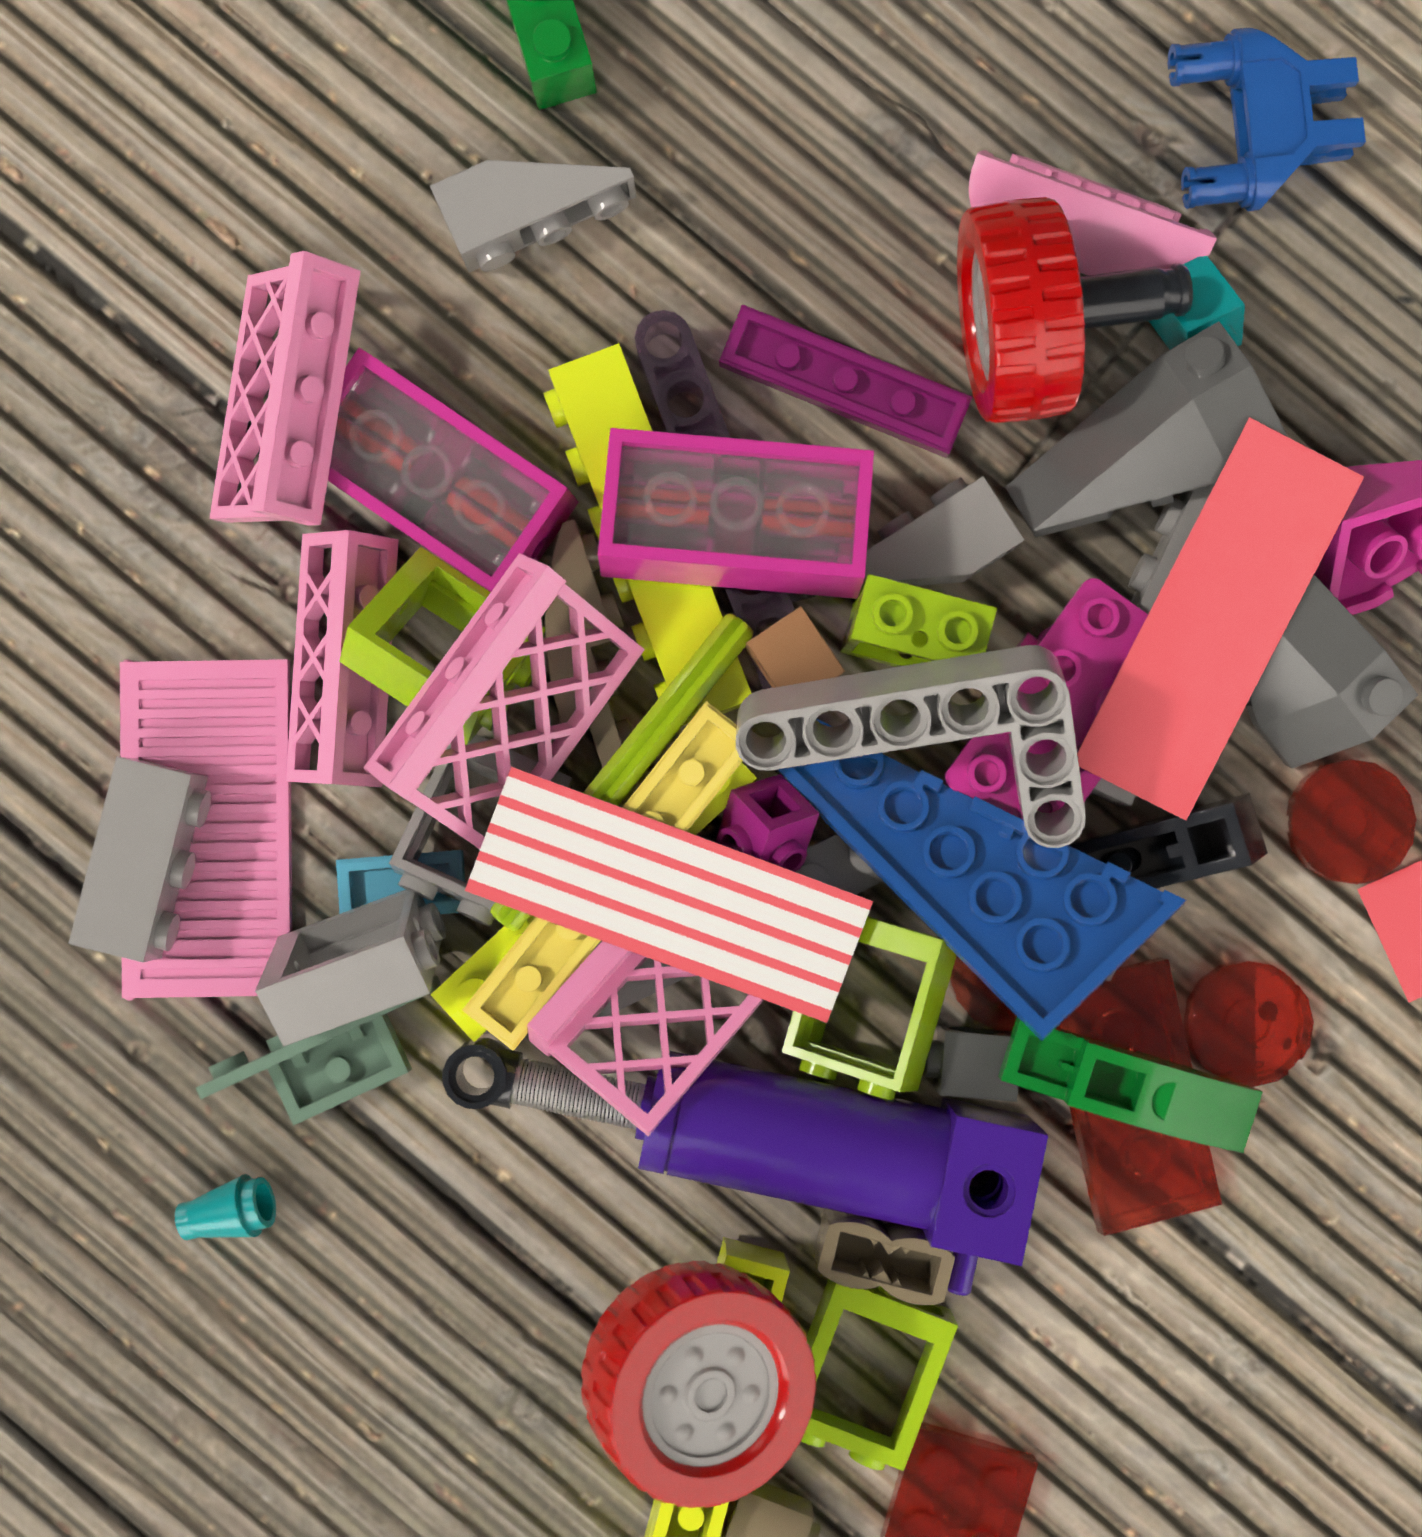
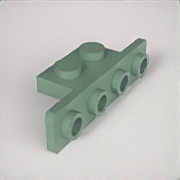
[196,975,441,1126]

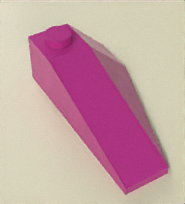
[1314,460,1422,615]

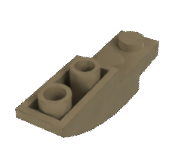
[545,519,632,767]

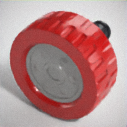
[957,197,1193,424]
[581,1260,816,1508]

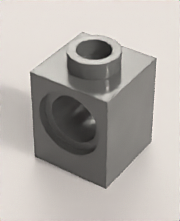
[924,1024,1018,1102]

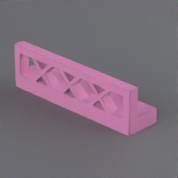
[286,530,399,787]

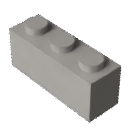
[68,756,211,963]

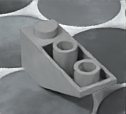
[430,160,636,272]
[865,476,1024,586]

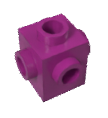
[715,774,820,872]

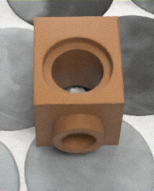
[745,606,845,688]

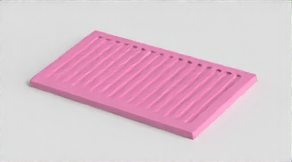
[120,659,292,1001]

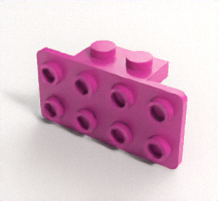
[944,578,1148,820]

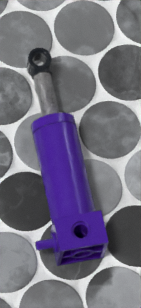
[442,1038,1048,1296]

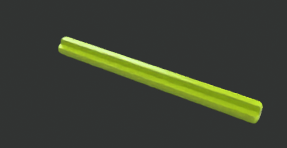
[490,613,753,931]

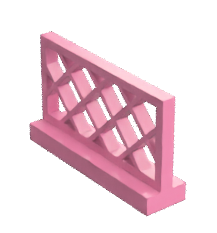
[209,251,361,525]
[363,553,645,849]
[527,834,764,1137]

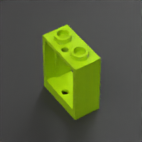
[339,546,546,745]
[840,574,997,667]
[782,916,957,1100]
[801,1279,958,1471]

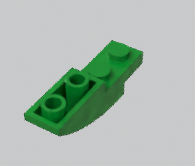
[998,1017,1263,1153]

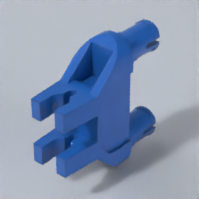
[1167,28,1366,211]

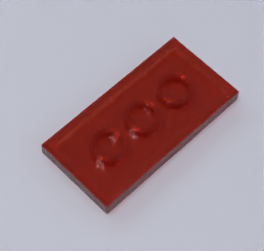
[1057,957,1222,1236]

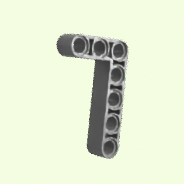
[736,645,1086,848]

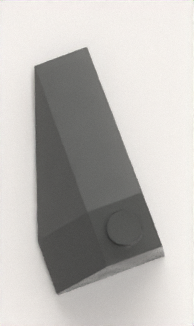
[1005,322,1288,538]
[1246,575,1418,769]

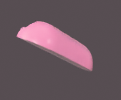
[969,150,1217,276]

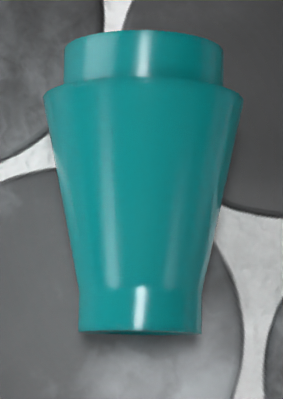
[175,1174,276,1241]

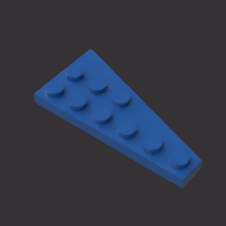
[774,718,1186,1041]

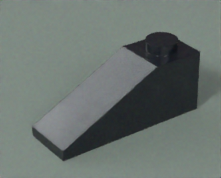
[1069,793,1268,889]

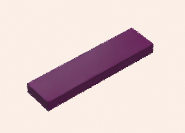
[719,304,972,458]

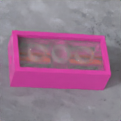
[328,347,579,592]
[598,428,874,599]

